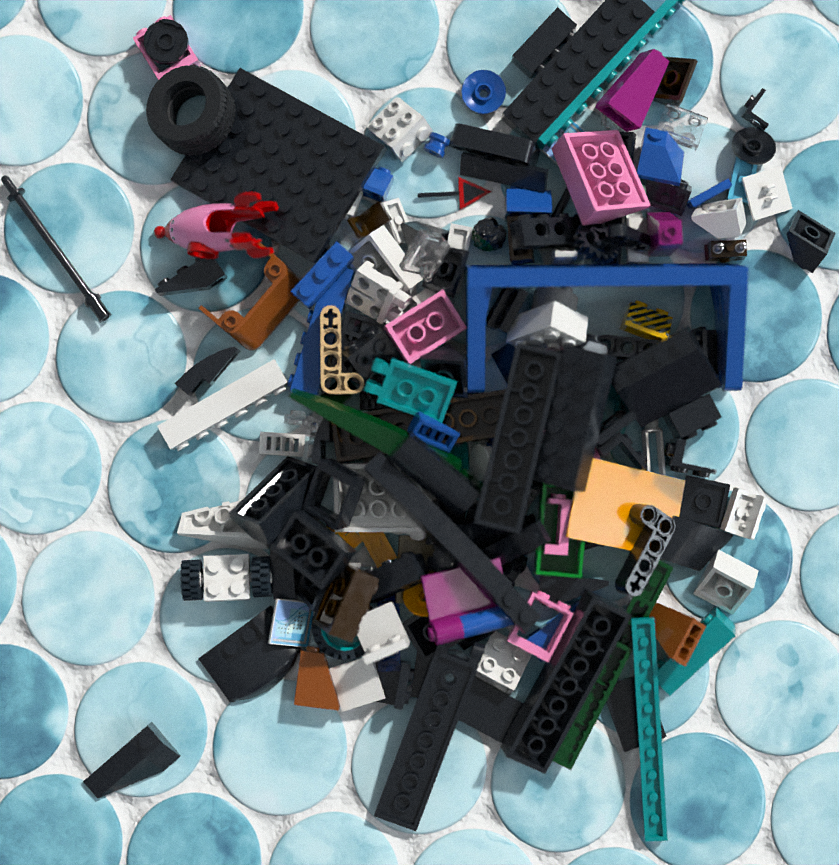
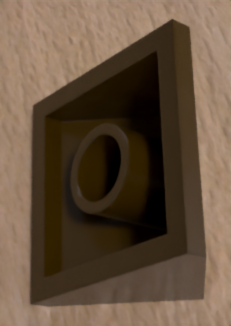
[653,57,698,110]

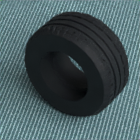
[146,65,236,156]

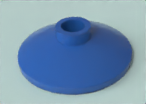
[462,70,506,114]

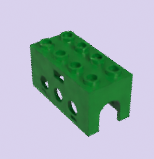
[533,483,585,578]

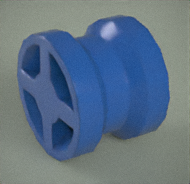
[423,132,450,158]

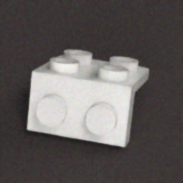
[367,97,433,162]

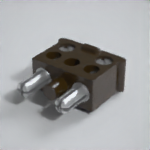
[704,240,747,263]

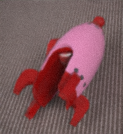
[154,192,279,259]

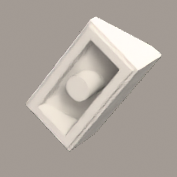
[382,198,409,245]
[625,218,649,264]

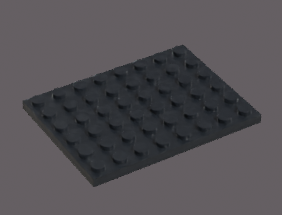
[170,68,387,264]

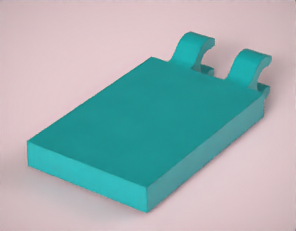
[364,358,457,423]

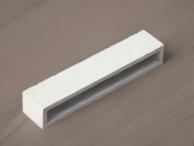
[157,359,288,451]

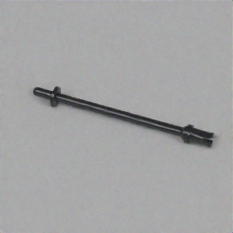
[1,175,112,323]

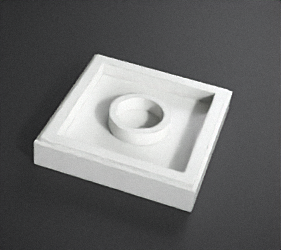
[330,658,385,712]

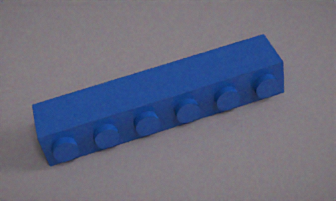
[288,268,355,396]

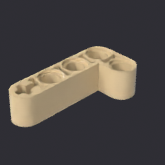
[320,305,364,395]

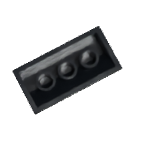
[228,456,317,545]

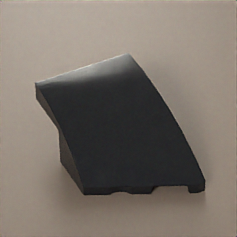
[660,515,733,571]

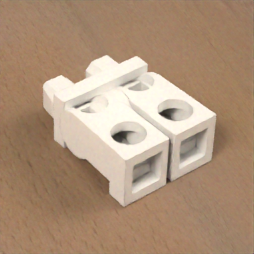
[345,261,411,324]

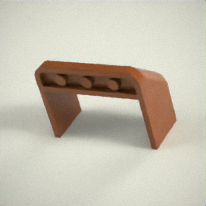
[198,242,301,351]

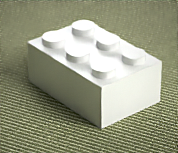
[506,301,588,352]

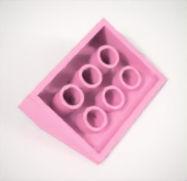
[551,130,651,225]

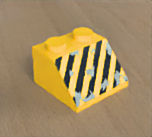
[619,300,673,340]

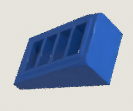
[408,411,460,453]

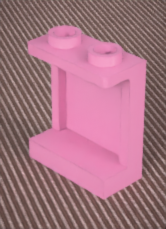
[541,494,571,555]

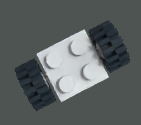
[180,554,273,602]

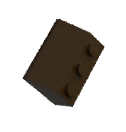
[312,564,379,643]

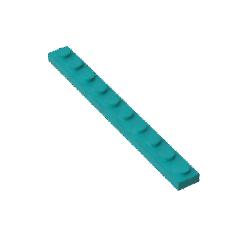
[536,0,686,150]
[631,617,668,842]

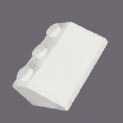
[348,225,423,293]

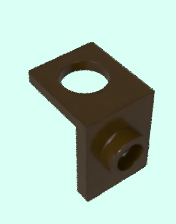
[347,201,392,239]

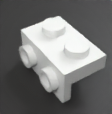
[720,487,767,540]

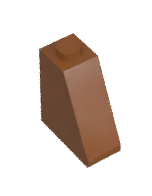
[649,602,706,667]
[294,646,340,711]

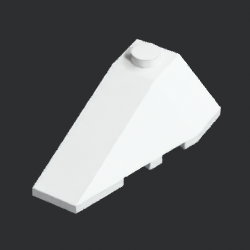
[177,497,270,549]

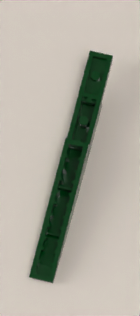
[289,388,484,497]
[553,560,674,770]

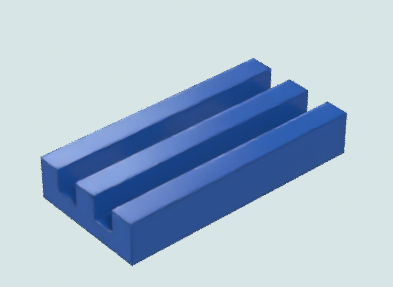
[687,178,732,209]

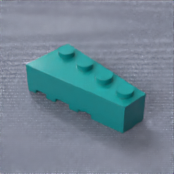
[657,606,736,696]

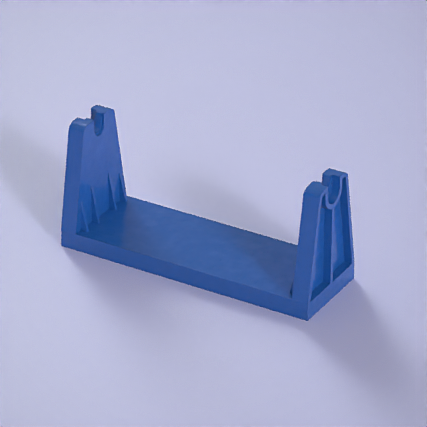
[465,263,748,393]

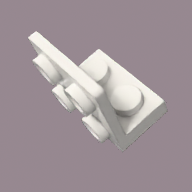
[357,602,410,665]
[475,631,532,695]

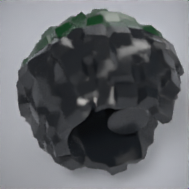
[472,217,507,252]

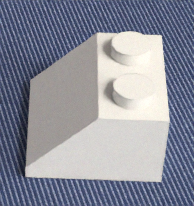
[691,198,746,241]
[693,550,758,615]

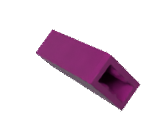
[595,49,669,132]
[646,212,683,257]

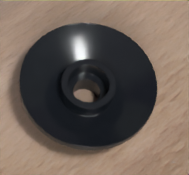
[732,128,776,165]

